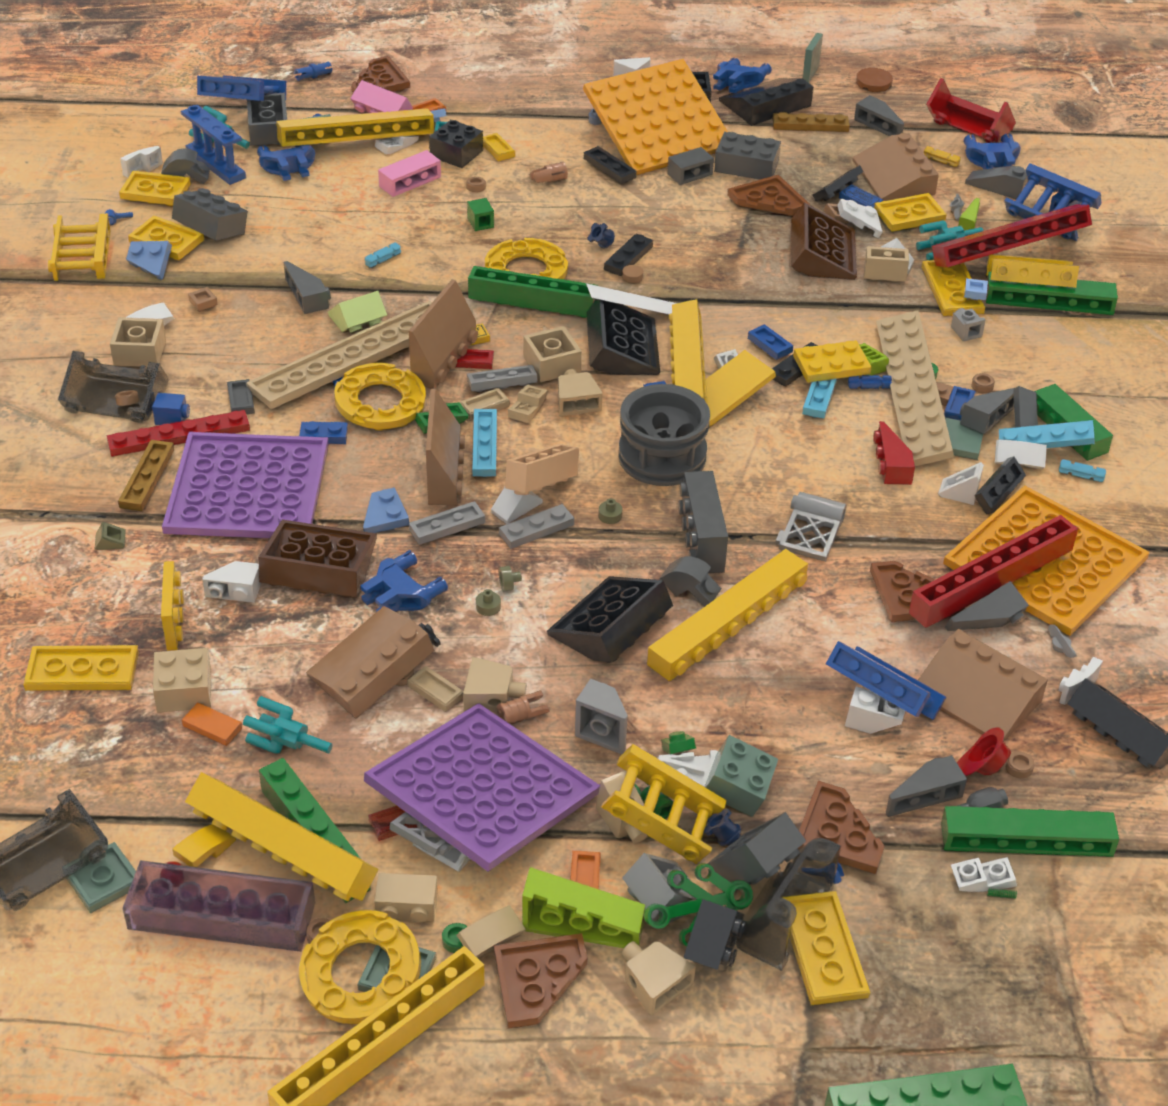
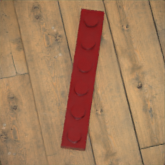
[107,410,250,457]

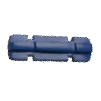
[848,375,892,389]

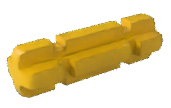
[924,146,961,167]

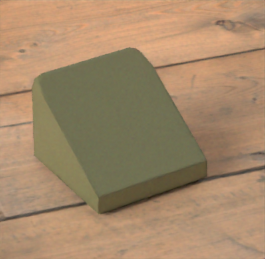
[94,522,126,550]

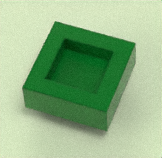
[661,731,696,754]

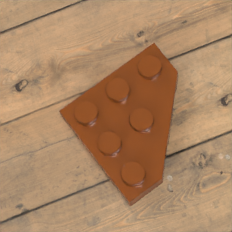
[351,56,410,93]
[727,175,810,216]
[870,561,965,622]
[798,781,885,874]
[494,933,587,1029]

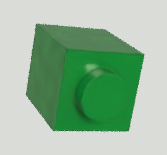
[467,198,494,231]

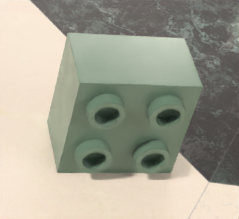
[704,735,778,817]

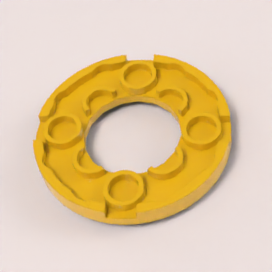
[485,238,568,280]
[334,363,426,431]
[299,910,421,1024]

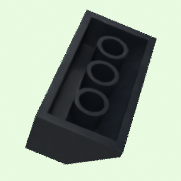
[1067,678,1168,769]

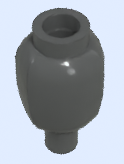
[957,787,1008,808]

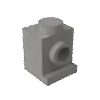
[951,308,986,341]

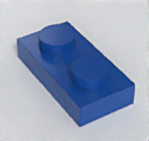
[748,324,794,360]
[299,421,348,444]

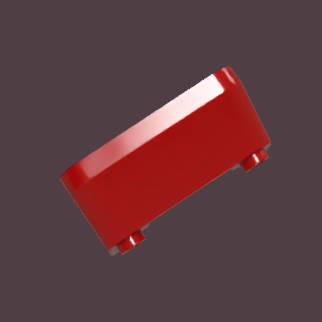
[926,78,1016,143]

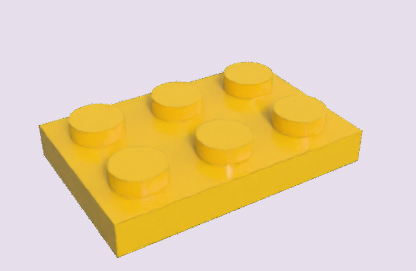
[119,170,191,206]
[874,193,947,232]
[128,215,204,260]
[793,340,872,383]
[161,561,184,651]

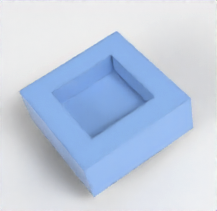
[430,108,446,122]
[964,279,988,300]

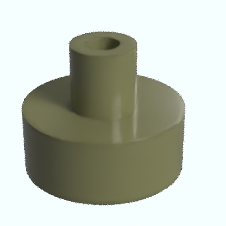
[598,498,623,524]
[498,566,522,592]
[476,589,501,616]

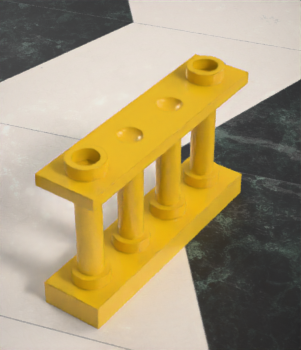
[48,213,111,281]
[986,254,1079,288]
[601,744,727,864]

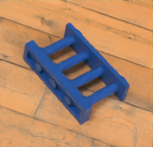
[197,75,287,101]
[181,105,246,185]
[1004,163,1102,241]
[826,641,946,720]

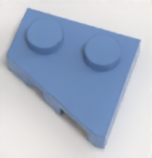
[126,241,172,280]
[363,487,409,533]

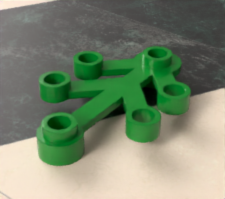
[644,863,753,946]

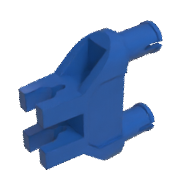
[713,57,772,93]
[963,134,1021,169]
[257,145,315,181]
[360,550,448,612]

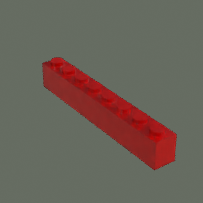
[932,204,1092,268]
[909,515,1078,628]

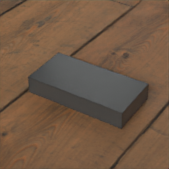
[227,379,255,414]
[1013,386,1038,428]

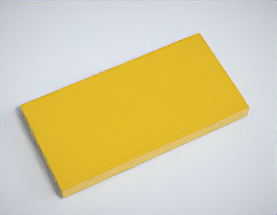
[922,260,985,316]
[706,350,776,427]
[23,645,139,691]
[779,891,870,1005]

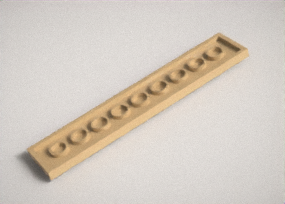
[246,301,432,409]
[876,310,954,467]

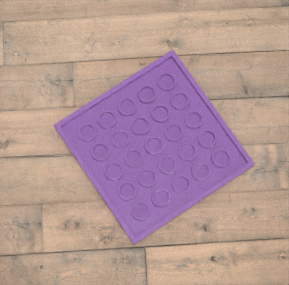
[162,432,329,538]
[364,703,600,871]

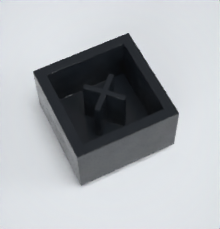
[429,120,483,168]
[683,899,747,971]

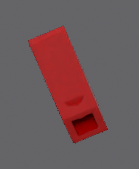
[873,421,915,485]

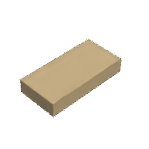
[460,388,510,421]
[407,666,464,712]

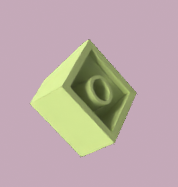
[328,291,387,333]

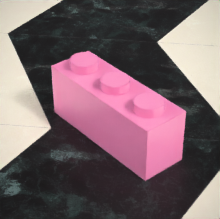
[350,80,413,113]
[378,150,441,197]

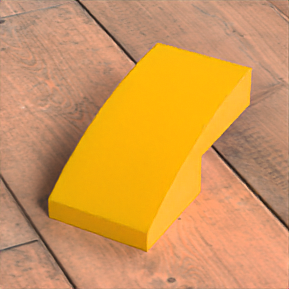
[172,824,236,870]

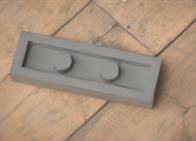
[467,365,537,392]
[409,501,485,545]
[499,504,574,549]

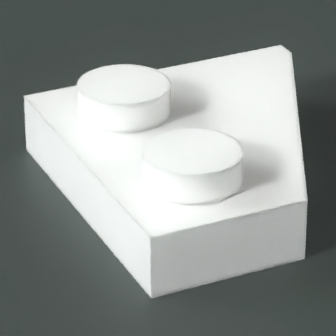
[837,199,882,238]
[658,750,718,786]

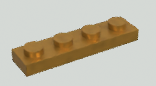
[773,112,850,132]
[118,440,174,511]

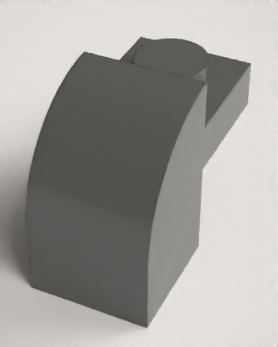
[161,148,210,185]
[659,556,722,607]

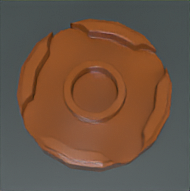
[856,68,893,92]

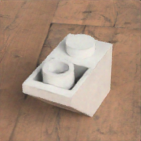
[202,561,261,603]
[845,687,905,734]

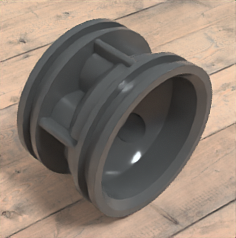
[618,384,710,486]

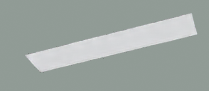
[586,284,677,314]

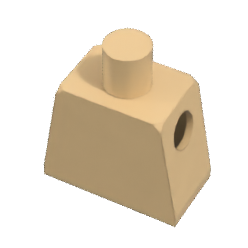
[558,369,602,416]
[463,657,527,712]
[596,770,648,843]
[622,942,695,1016]

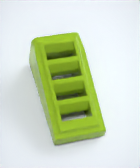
[958,198,980,231]
[860,343,889,375]

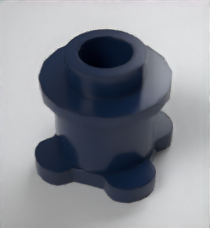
[587,223,615,248]
[704,808,741,847]

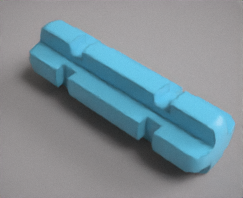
[364,242,401,268]
[1059,459,1106,482]

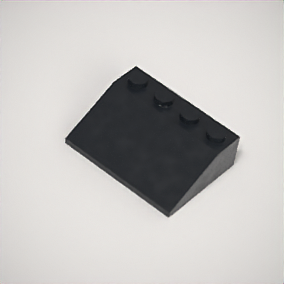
[719,78,814,126]
[586,299,660,375]
[547,576,674,663]

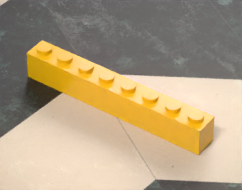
[276,108,434,147]
[669,299,707,403]
[647,549,808,682]
[185,772,379,902]
[267,946,485,1106]

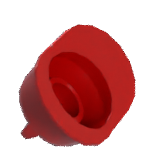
[957,727,1011,776]

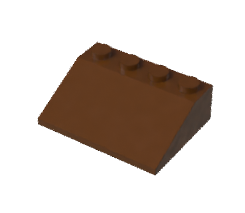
[791,202,857,280]
[258,519,377,597]

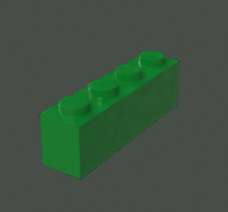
[1034,384,1113,461]

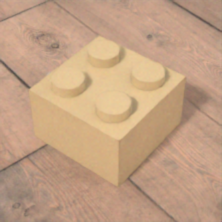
[110,317,166,368]
[523,326,582,383]
[153,648,211,713]

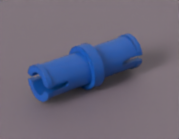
[294,61,332,81]

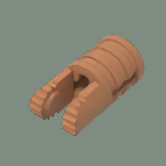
[530,161,568,183]
[497,690,550,724]

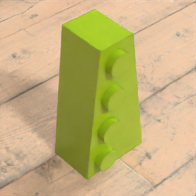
[522,867,645,948]

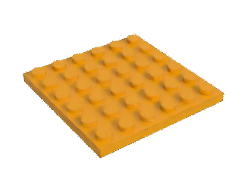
[583,59,728,175]
[943,485,1149,636]

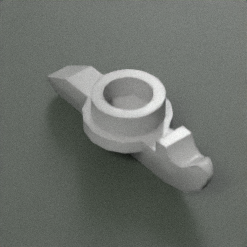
[950,194,965,221]
[1048,625,1077,658]

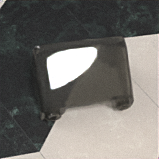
[58,351,169,423]
[0,789,108,911]
[735,838,841,971]

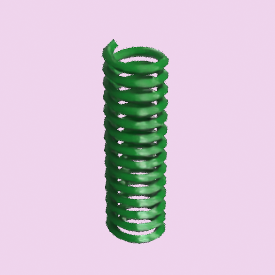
[986,888,1017,899]

